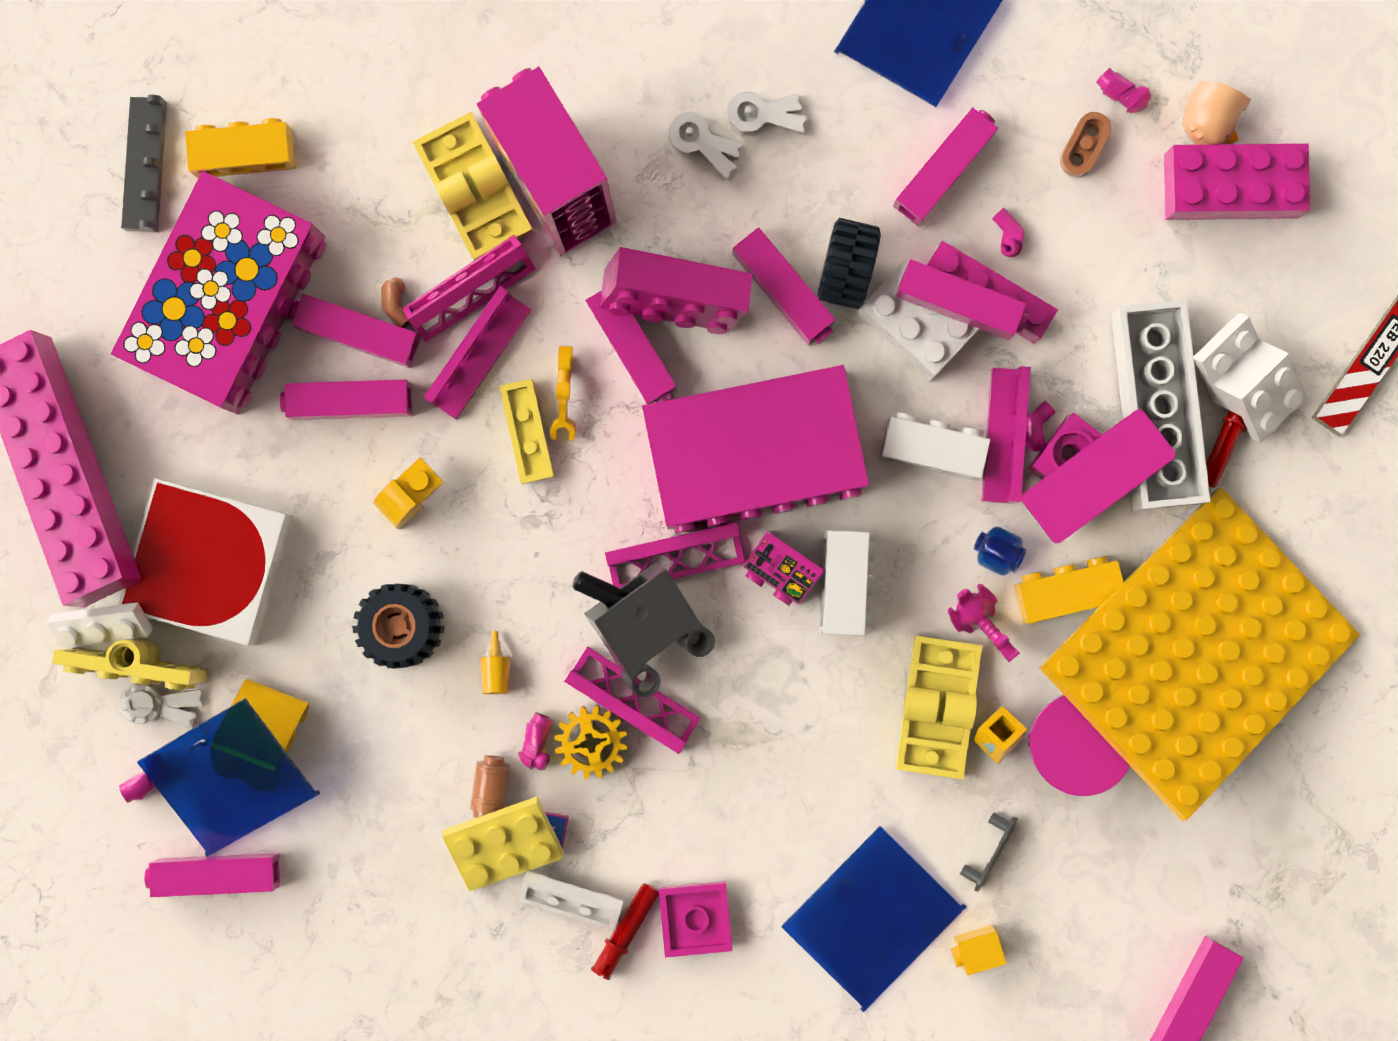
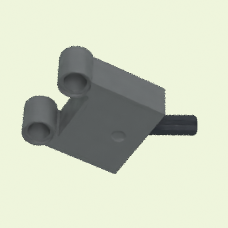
[572,562,715,697]

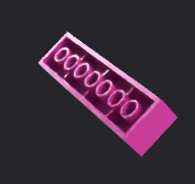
[0,330,142,608]

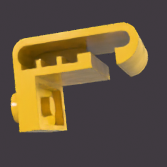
[211,679,310,792]

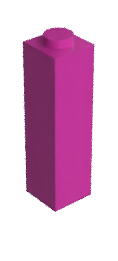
[893,107,998,226]
[732,227,836,345]
[895,259,1028,340]
[585,290,677,405]
[290,293,421,368]
[280,379,412,420]
[144,853,280,897]
[1150,936,1244,1041]

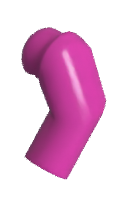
[992,208,1024,257]
[1025,401,1055,452]

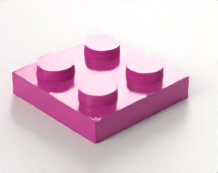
[658,881,733,958]

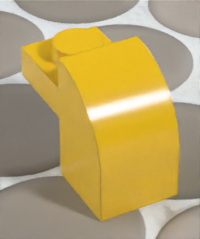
[373,457,445,530]

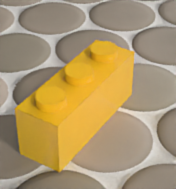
[185,118,296,178]
[1014,556,1123,624]

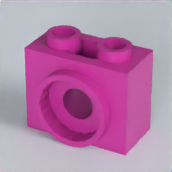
[1027,413,1103,479]

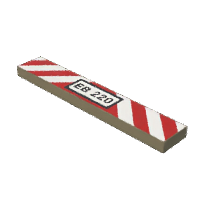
[1311,295,1398,437]

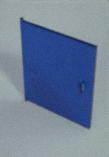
[834,0,1003,107]
[137,698,320,857]
[781,826,967,1013]

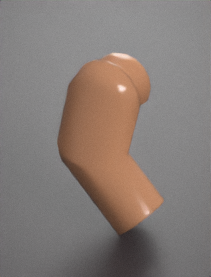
[381,278,410,328]

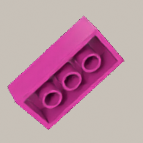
[1164,143,1310,220]
[600,247,753,334]

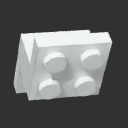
[1193,312,1307,443]

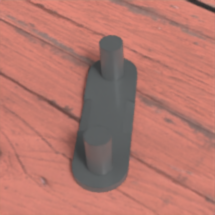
[960,813,1018,892]

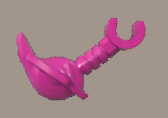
[948,584,1020,662]

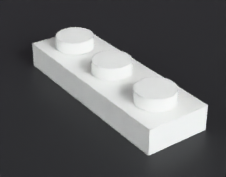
[46,602,153,648]
[518,871,623,931]

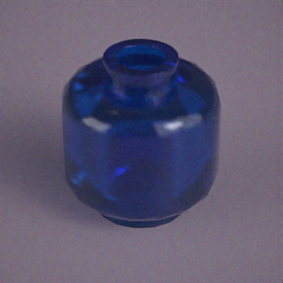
[973,526,1027,576]

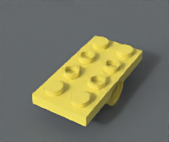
[413,112,534,260]
[895,635,983,780]
[52,638,208,690]

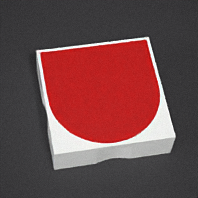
[118,478,294,646]

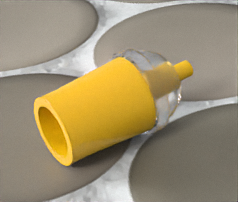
[478,631,512,695]

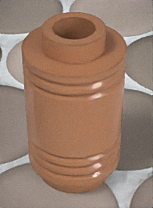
[470,755,510,818]

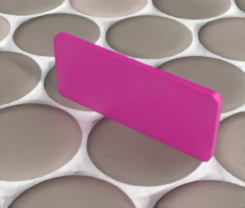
[1021,409,1175,543]

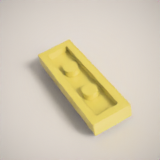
[499,379,554,485]

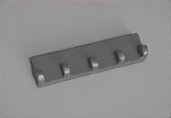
[121,94,167,232]

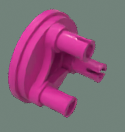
[1027,695,1130,796]

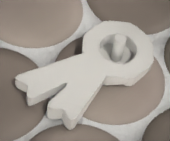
[728,92,807,134]
[669,112,742,180]
[119,683,203,728]

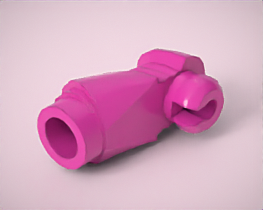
[1096,68,1151,113]
[518,712,553,771]
[119,752,171,803]

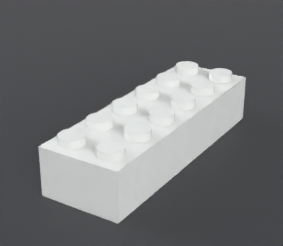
[1111,299,1210,511]

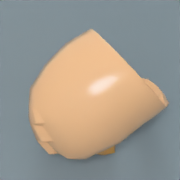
[1182,81,1251,145]

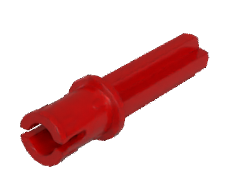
[1206,411,1247,488]
[591,883,659,980]

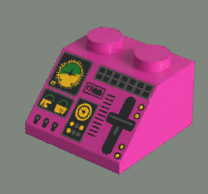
[743,531,824,606]

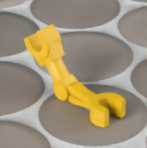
[550,346,577,441]

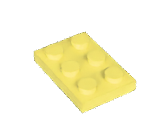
[442,797,564,892]

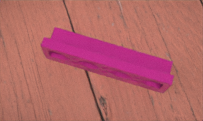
[402,235,536,343]
[424,286,531,420]
[981,366,1031,504]
[605,522,745,588]
[564,646,701,754]

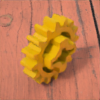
[554,705,628,779]

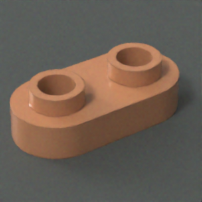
[1060,112,1111,177]

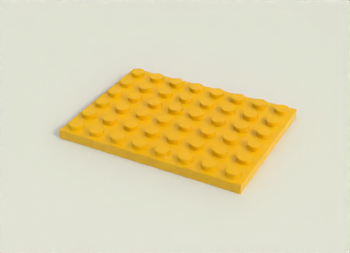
[1039,487,1360,821]

